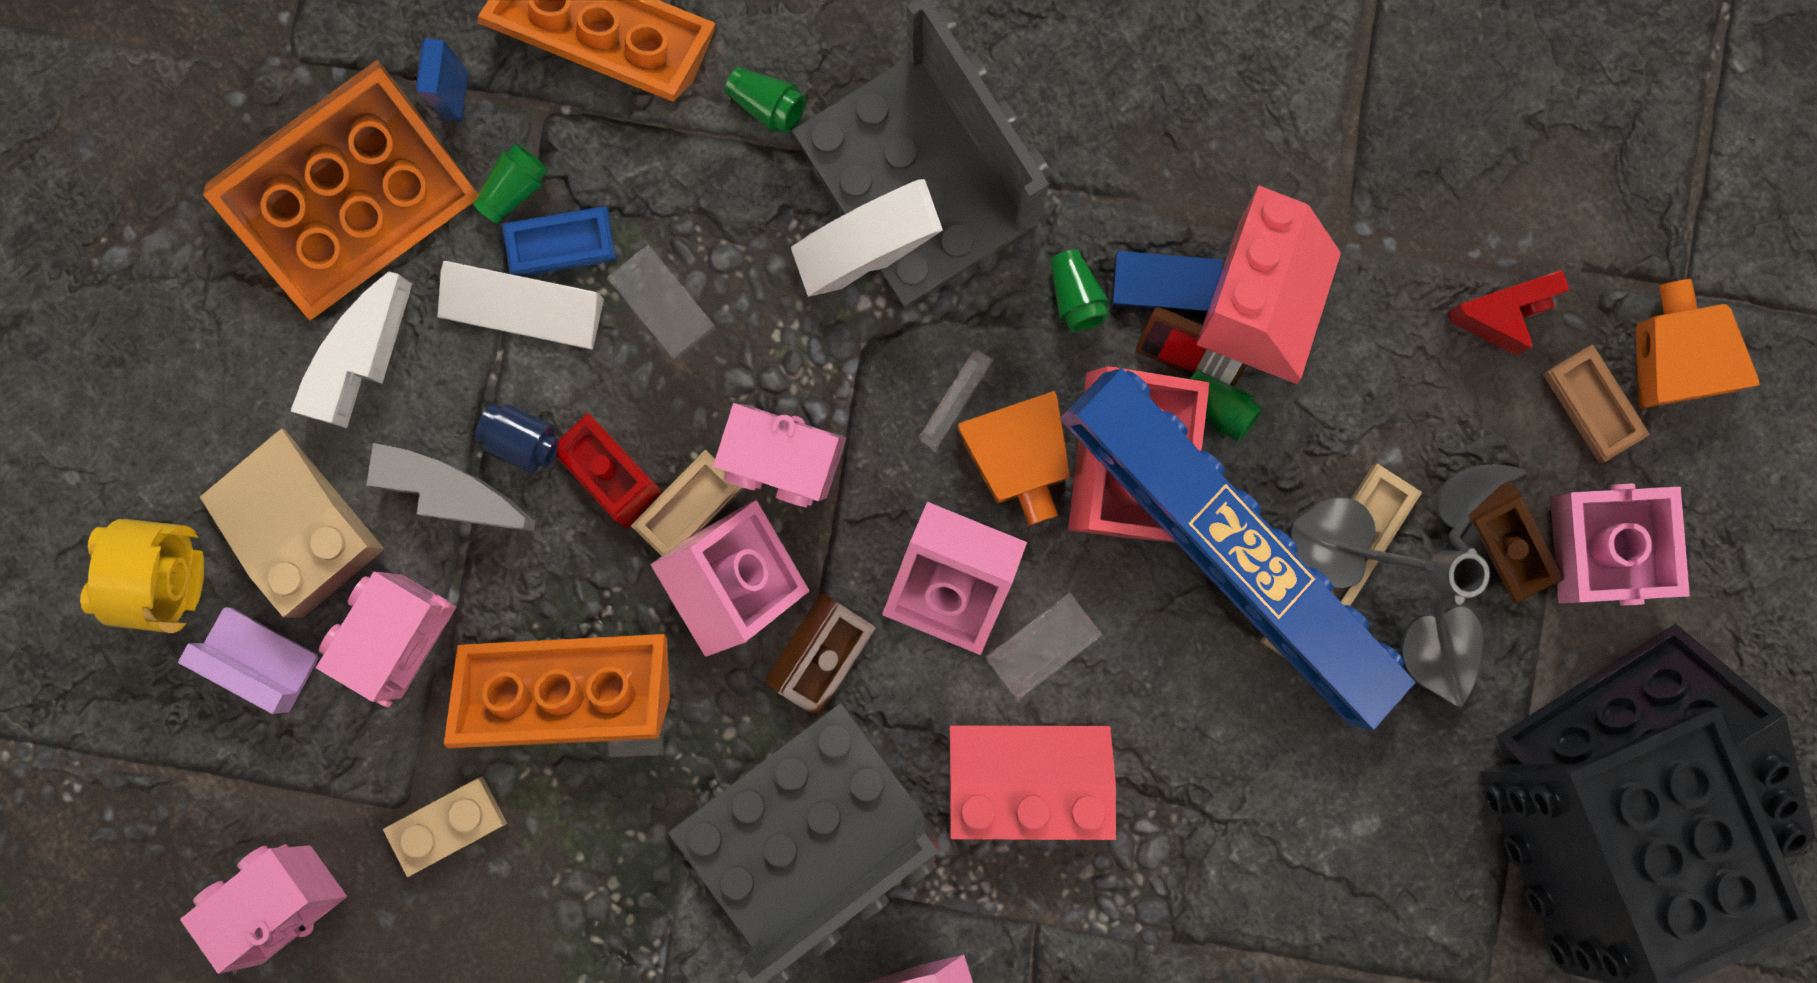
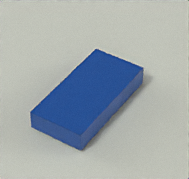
[416,38,469,122]
[502,206,617,277]
[1111,251,1223,314]

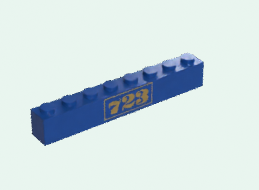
[1060,368,1416,730]

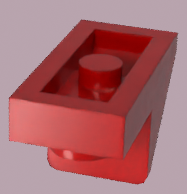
[1447,270,1570,355]

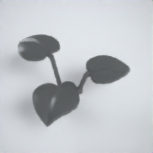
[1289,464,1528,706]

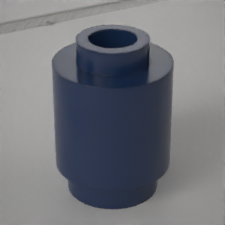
[475,404,559,473]

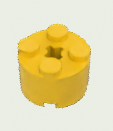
[80,519,204,633]

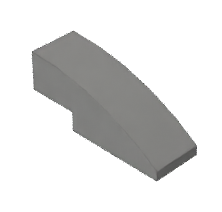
[366,443,535,532]

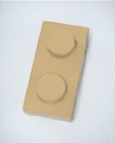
[383,777,507,877]

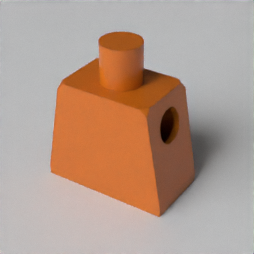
[1635,279,1760,409]
[957,391,1070,526]

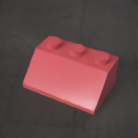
[1196,185,1341,385]
[1068,366,1210,542]
[950,725,1116,840]

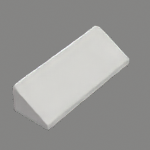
[437,261,604,350]

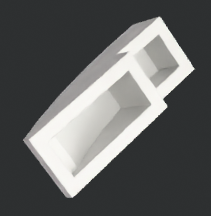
[791,179,943,297]
[291,272,412,428]

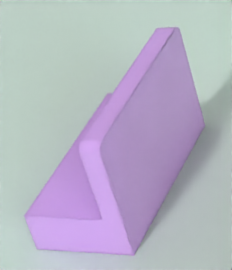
[178,607,319,714]

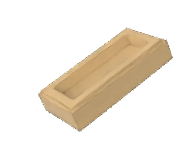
[631,450,744,556]

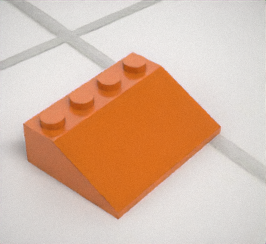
[203,59,478,321]

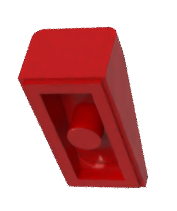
[556,413,663,529]

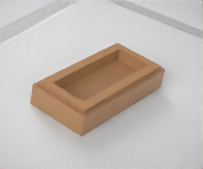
[1543,344,1650,463]

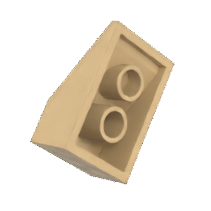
[200,428,384,618]

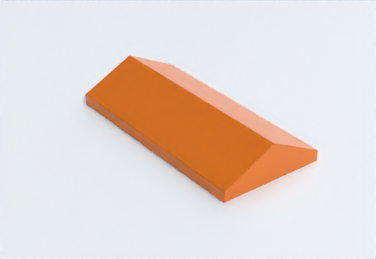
[478,0,716,102]
[444,634,670,748]

